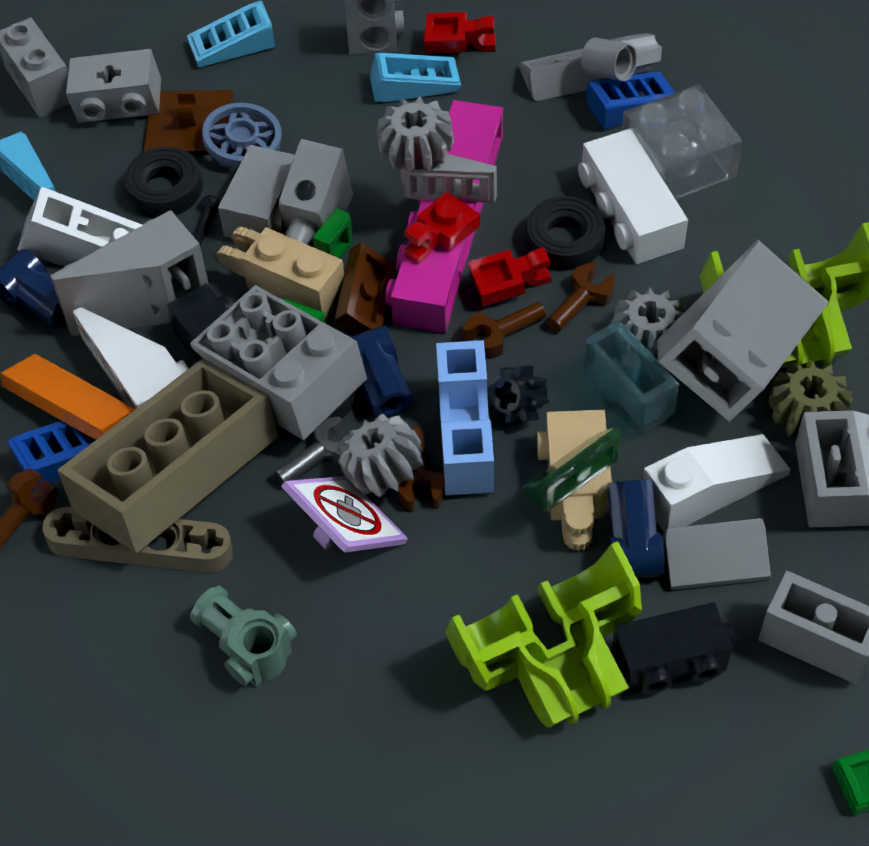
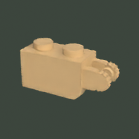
[216,226,345,323]
[537,410,612,552]

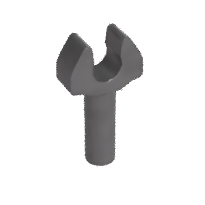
[274,417,350,485]

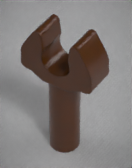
[546,262,615,332]
[462,302,546,359]
[397,426,445,512]
[0,468,58,550]

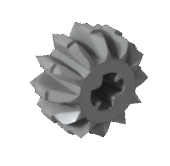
[376,96,454,175]
[610,286,685,367]
[338,414,423,497]

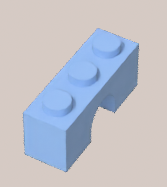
[436,340,494,495]

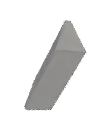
[519,48,603,101]
[662,518,771,590]

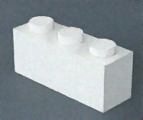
[578,128,688,264]

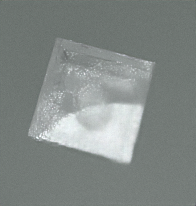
[622,84,743,200]

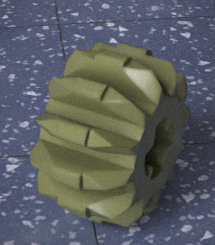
[768,359,852,437]

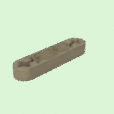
[42,507,233,573]

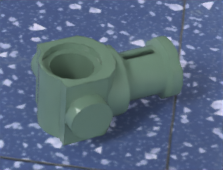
[190,585,297,687]

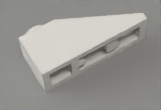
[17,186,142,266]
[73,307,189,409]
[643,434,791,532]

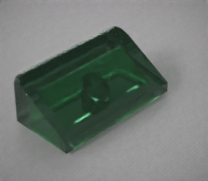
[521,427,621,513]

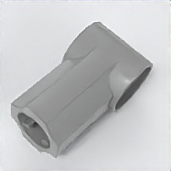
[581,33,662,82]

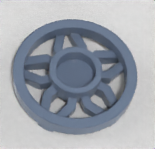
[202,103,282,168]

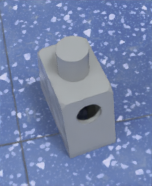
[279,139,353,246]

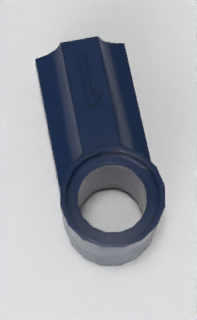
[0,249,67,328]
[349,325,412,418]
[607,479,665,579]

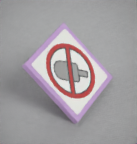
[281,476,408,553]

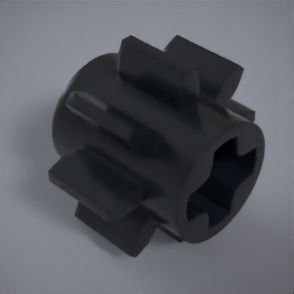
[489,365,550,423]

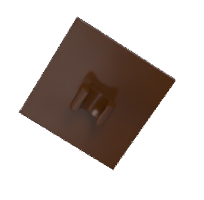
[144,90,234,155]

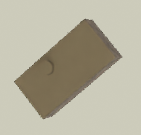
[57,358,279,554]

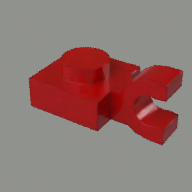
[424,12,496,54]
[405,192,481,264]
[468,247,552,307]

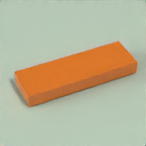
[0,354,136,440]

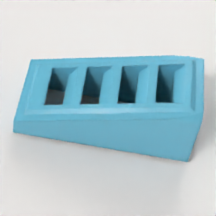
[187,0,275,68]
[370,53,461,102]
[0,131,56,201]

